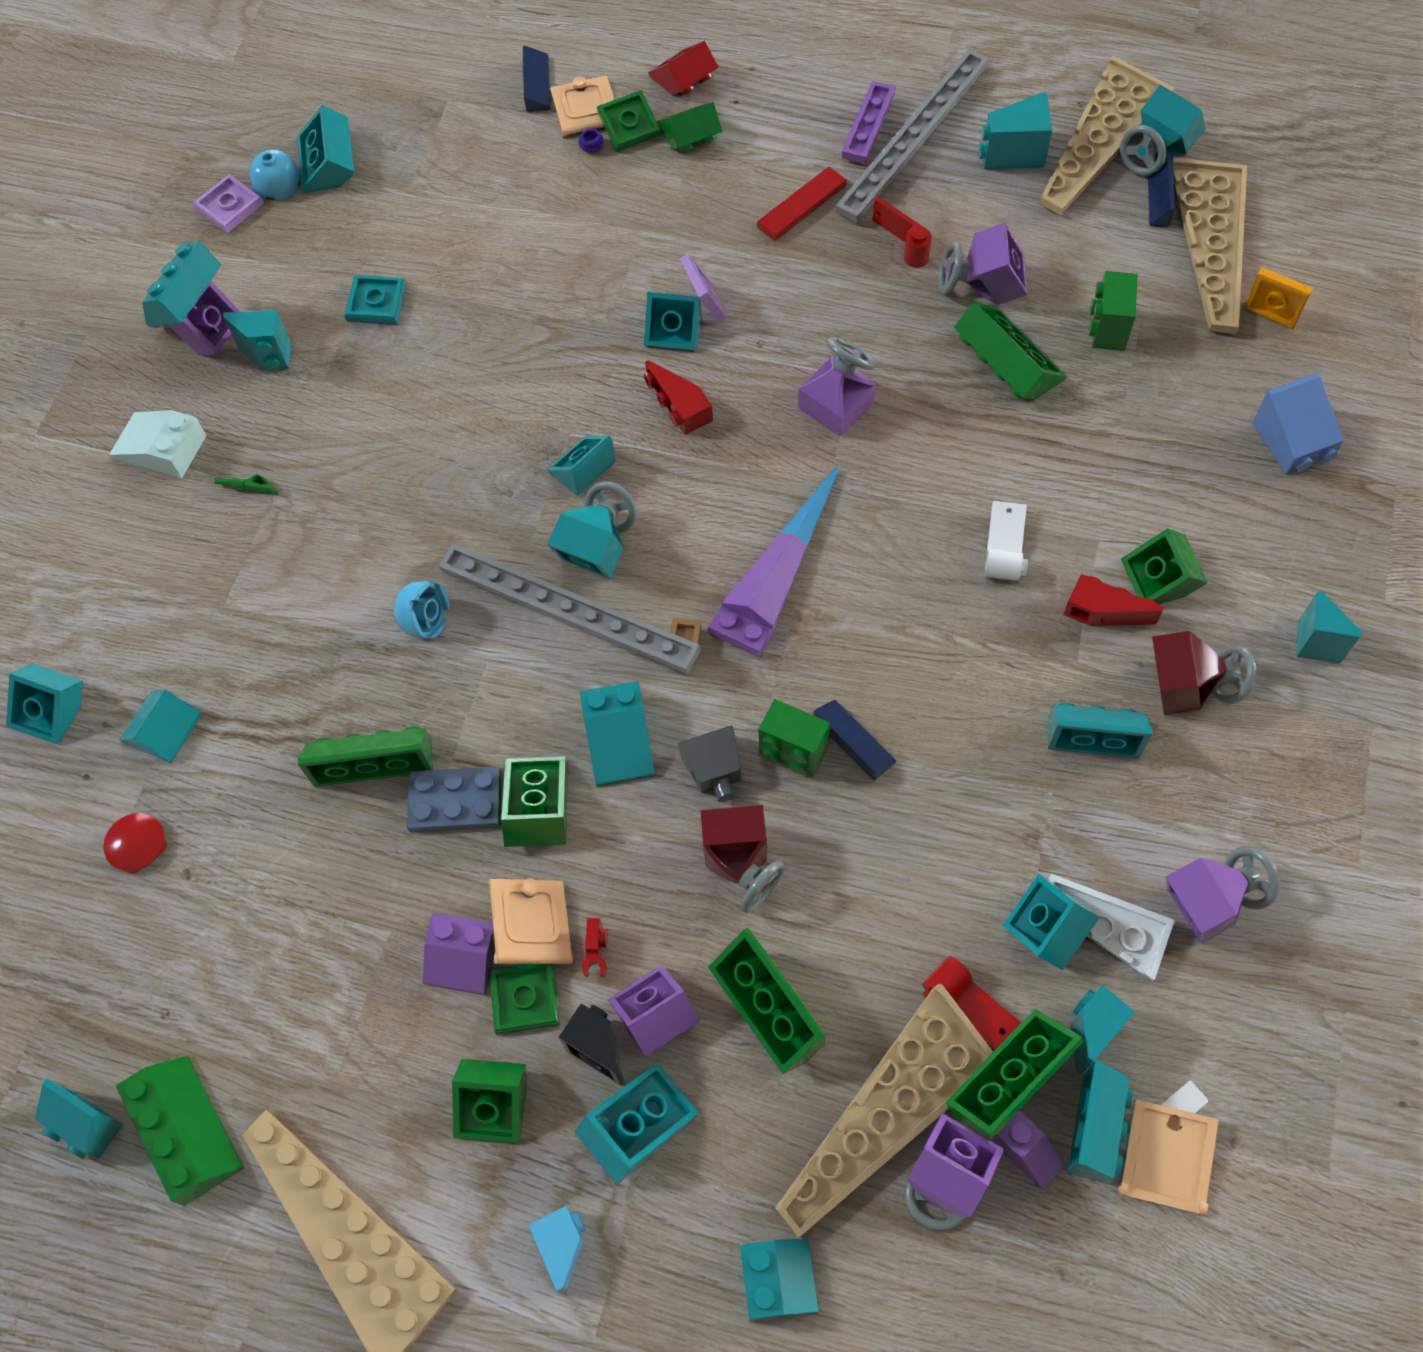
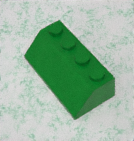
[954,302,1067,400]
[298,726,433,787]
[708,928,826,1074]
[945,1009,1084,1140]
[116,1056,244,1206]

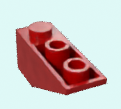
[644,360,713,435]
[1064,574,1164,626]

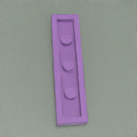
[842,81,896,164]

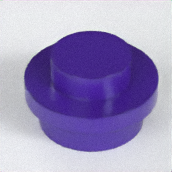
[579,129,604,152]

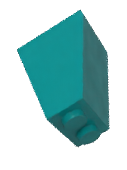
[979,92,1052,169]

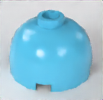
[249,150,301,201]
[394,581,449,638]

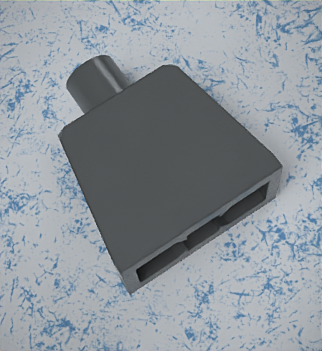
[678,725,741,802]

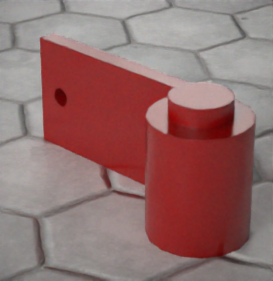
[872,196,932,268]
[922,956,1021,1051]

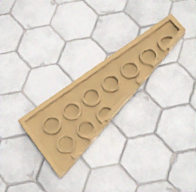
[1040,56,1174,216]
[1173,157,1247,334]
[775,984,993,1238]
[242,1110,457,1352]

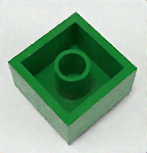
[1089,271,1138,351]
[758,699,830,776]

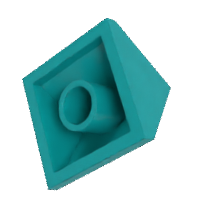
[644,291,702,351]
[548,435,616,496]
[1297,590,1363,663]
[120,689,202,764]

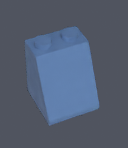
[1252,373,1344,474]

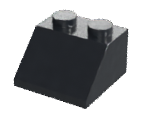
[559,1003,624,1086]

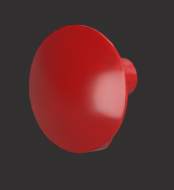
[103,813,167,874]

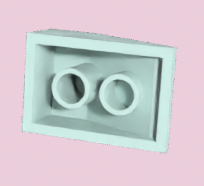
[109,410,207,479]

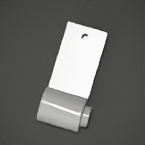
[984,501,1028,581]

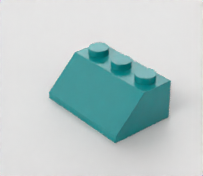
[297,105,355,193]
[142,241,222,327]
[1048,703,1152,758]
[1067,1061,1133,1184]

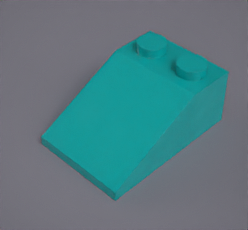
[579,681,655,787]
[574,1062,699,1185]

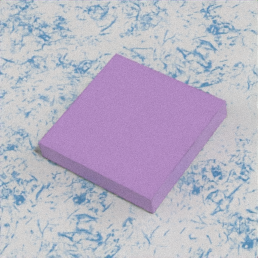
[193,174,265,233]
[680,254,727,322]

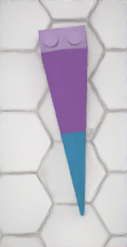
[708,467,838,657]

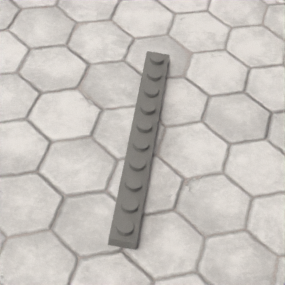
[836,49,989,223]
[438,543,701,674]

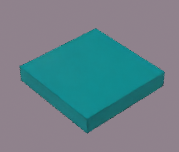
[344,275,406,324]

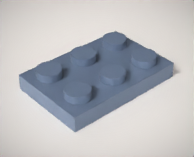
[407,766,501,832]

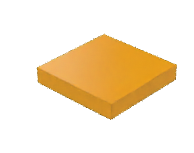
[1244,267,1313,329]

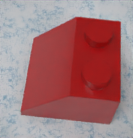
[648,40,719,96]

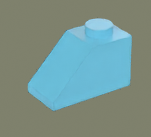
[529,1206,586,1294]

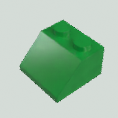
[657,102,723,152]
[1121,528,1208,604]
[452,1059,526,1143]

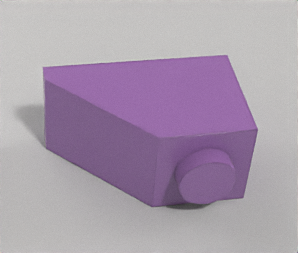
[991,1110,1065,1190]

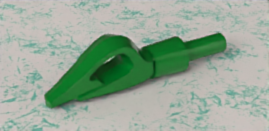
[215,474,278,495]

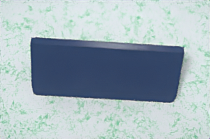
[523,46,550,111]
[1148,150,1175,227]
[813,700,896,781]

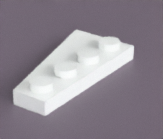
[1048,874,1175,982]

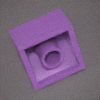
[423,913,496,995]
[608,965,700,1056]

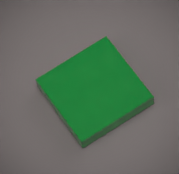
[597,90,661,152]
[489,964,560,1035]

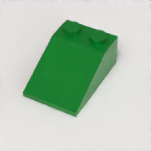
[501,756,567,847]

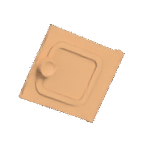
[550,76,615,137]
[489,878,573,965]
[1118,1099,1219,1216]

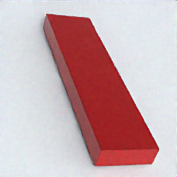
[757,166,847,241]

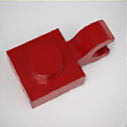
[582,918,608,978]

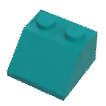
[223,310,291,370]
[6,663,83,744]
[1003,874,1100,970]
[1071,985,1135,1075]
[35,1078,123,1159]
[740,1239,819,1322]

